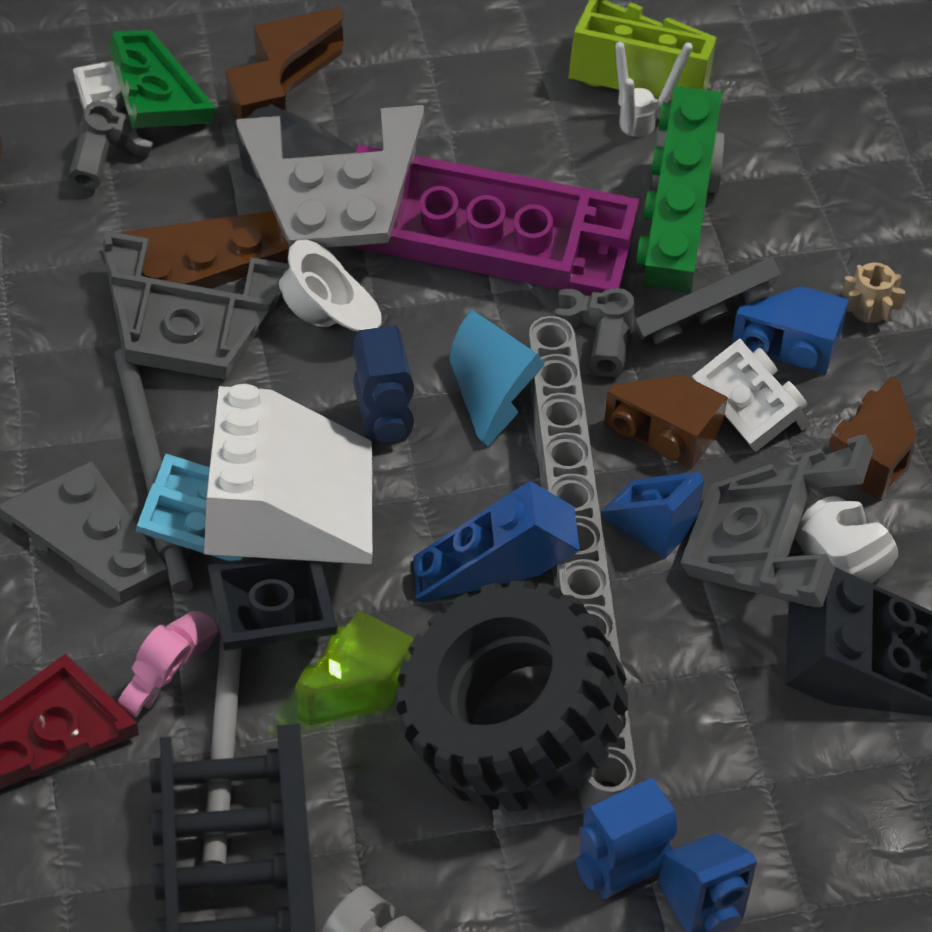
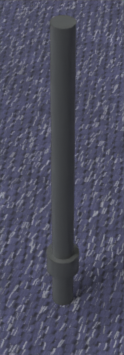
[114,348,193,594]

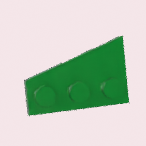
[108,30,216,128]

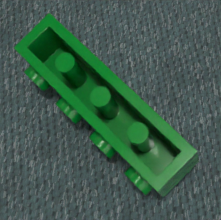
[636,85,722,293]

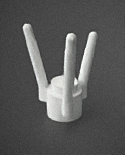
[615,42,693,137]

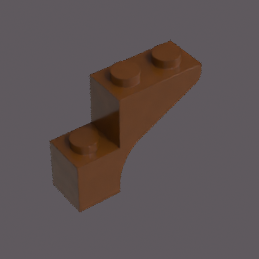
[225,7,344,122]

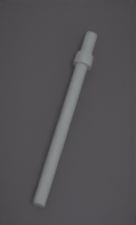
[202,618,242,866]

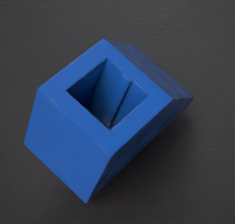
[731,286,849,374]
[658,833,757,932]

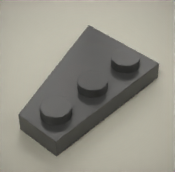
[0,461,169,604]

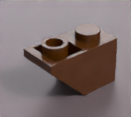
[604,375,728,469]
[829,376,917,501]

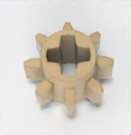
[841,263,905,323]

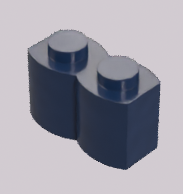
[353,325,414,444]

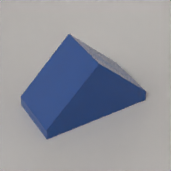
[601,472,704,559]

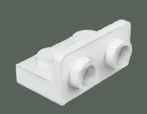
[692,338,810,452]

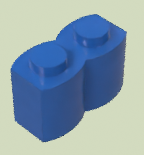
[576,777,677,899]

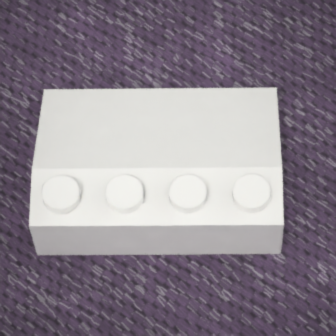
[204,384,372,564]

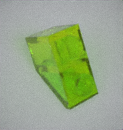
[295,610,414,726]

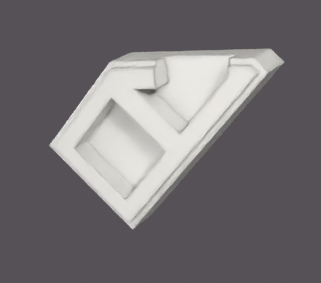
[73,61,126,112]

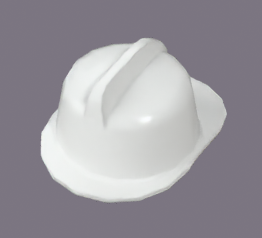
[279,239,381,332]

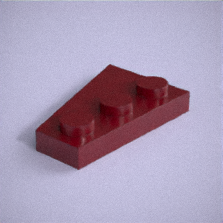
[0,654,139,789]

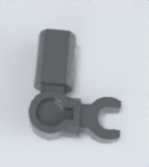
[68,101,156,191]
[555,288,635,378]

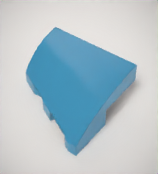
[449,309,545,447]

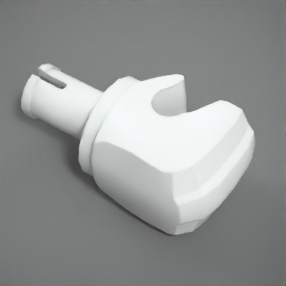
[795,490,898,583]

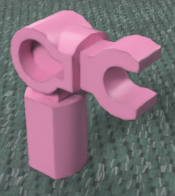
[117,611,219,717]

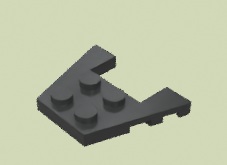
[103,231,290,380]
[680,434,874,607]

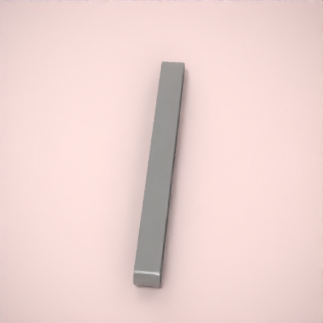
[528,316,636,811]

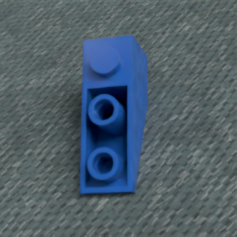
[413,481,580,603]

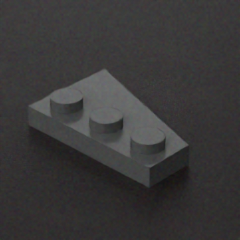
[633,256,781,345]

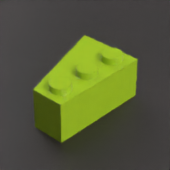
[568,0,717,102]

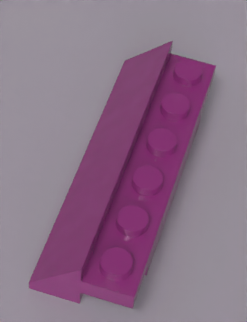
[346,144,639,296]

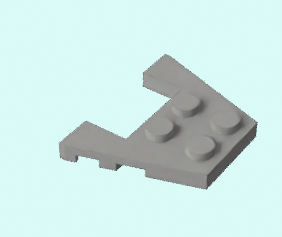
[237,105,425,248]

